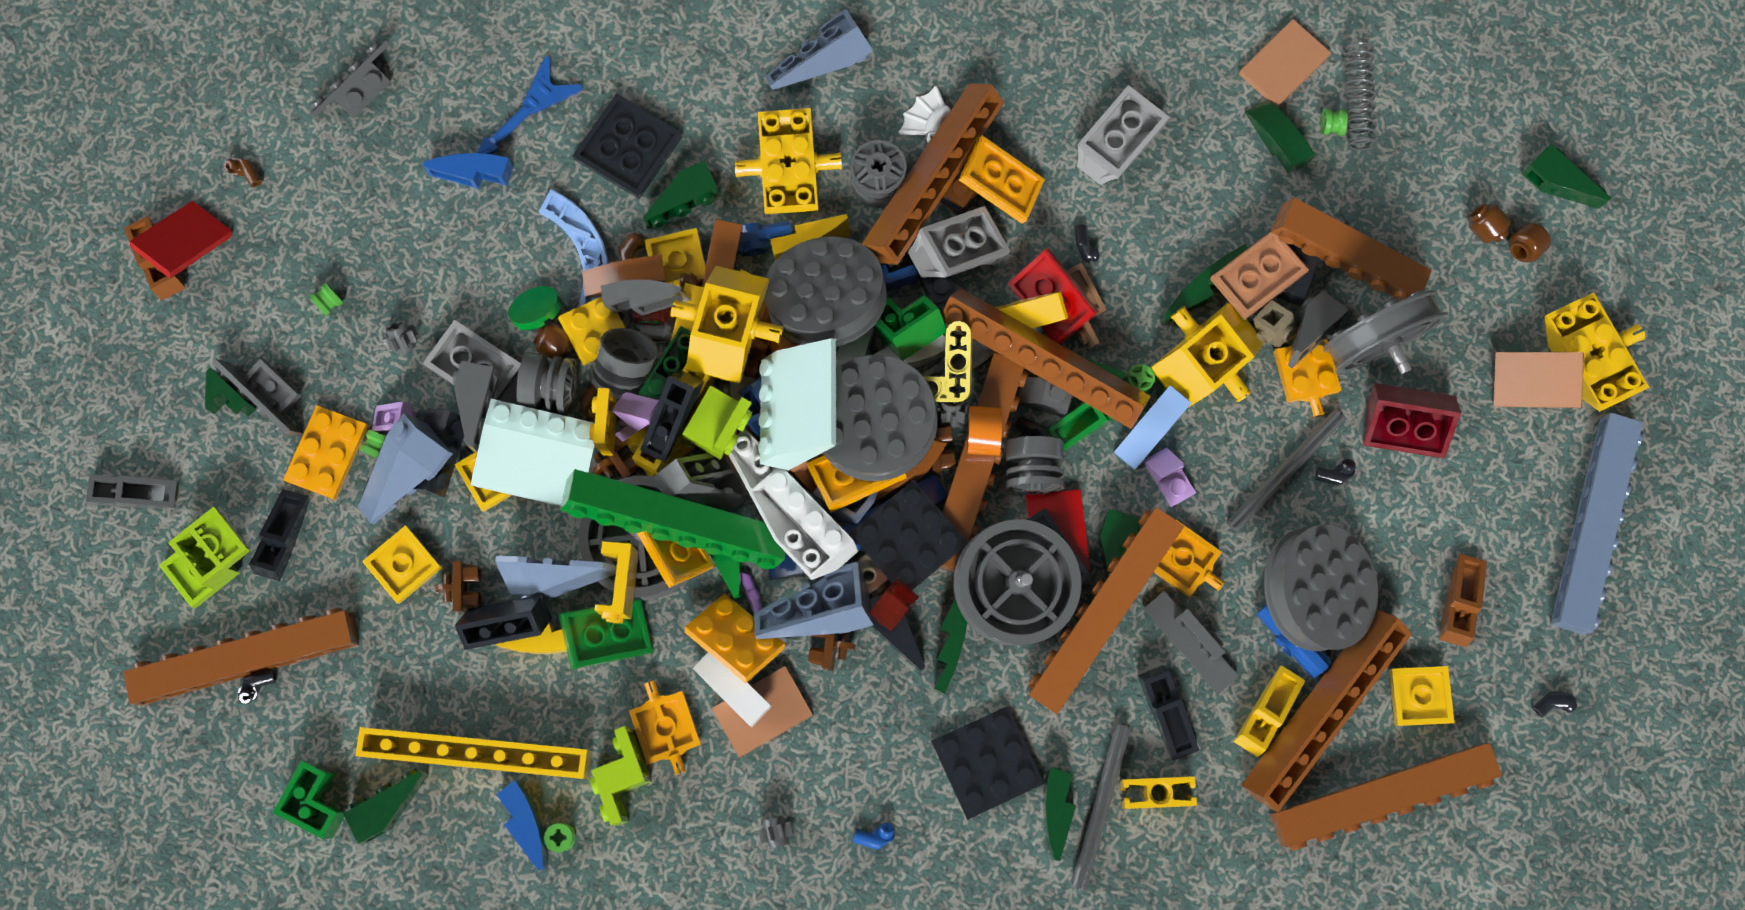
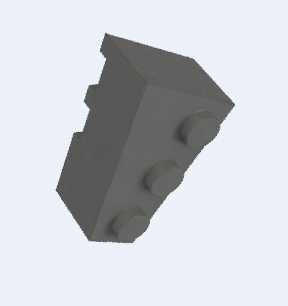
[654,453,751,513]

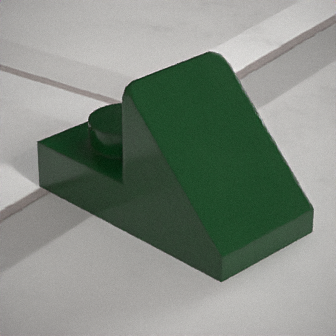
[204,367,255,417]

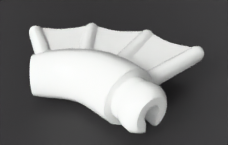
[899,86,951,144]

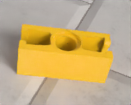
[1120,777,1197,809]

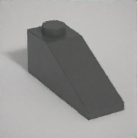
[1288,290,1349,368]
[453,361,500,452]

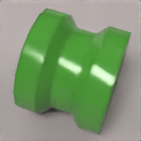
[1321,109,1348,136]
[309,283,344,316]
[1125,364,1155,393]
[359,430,386,458]
[544,823,576,852]

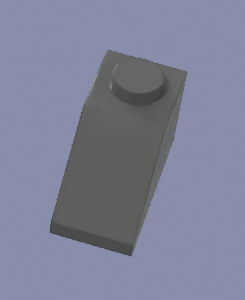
[1015,377,1072,418]

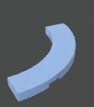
[539,189,609,307]

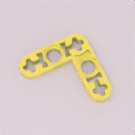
[923,321,972,402]

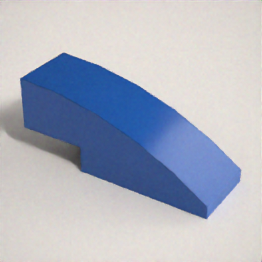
[423,153,514,189]
[496,780,548,871]

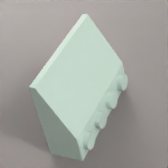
[758,338,836,470]
[471,399,596,506]

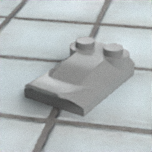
[1077,85,1170,185]
[908,206,1010,278]
[422,320,521,404]

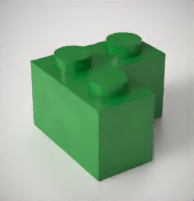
[873,295,947,361]
[272,760,345,839]

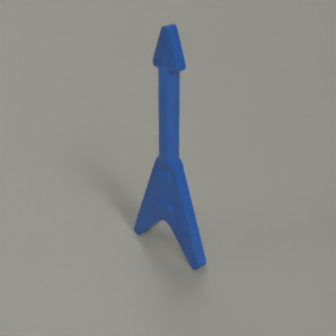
[477,56,583,154]

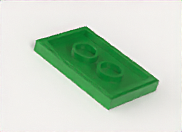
[559,599,653,670]

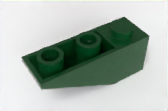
[1521,144,1611,209]
[643,161,720,229]
[639,326,691,400]
[1098,509,1141,579]
[343,769,429,844]

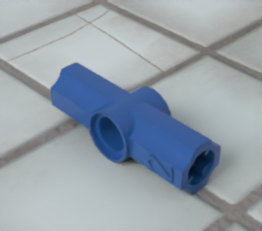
[711,221,792,256]
[1256,605,1332,679]

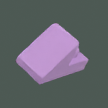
[612,393,659,441]
[372,402,417,434]
[1143,447,1196,508]

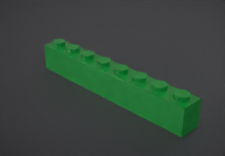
[560,469,786,569]

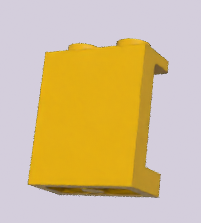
[595,541,639,623]

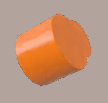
[967,406,1002,456]

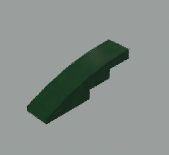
[1161,243,1248,325]
[934,599,967,696]

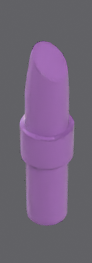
[741,572,763,614]

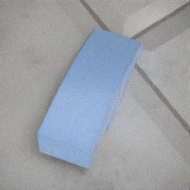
[1114,386,1191,470]

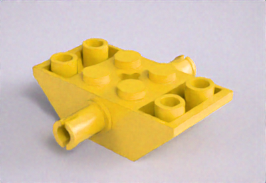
[735,108,842,214]
[671,266,783,384]
[1544,292,1650,412]
[1151,302,1264,407]

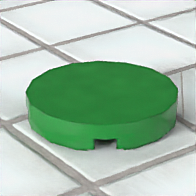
[508,286,561,330]

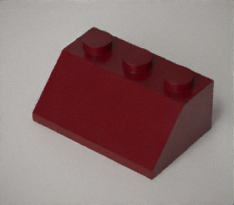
[1363,383,1461,459]

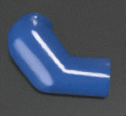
[853,822,895,850]

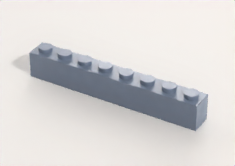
[1550,413,1643,635]

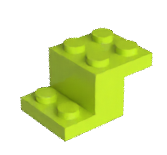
[681,386,753,460]
[159,507,251,609]
[589,726,652,826]

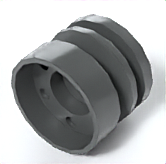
[850,140,907,208]
[591,328,657,399]
[517,352,577,415]
[1006,436,1064,495]

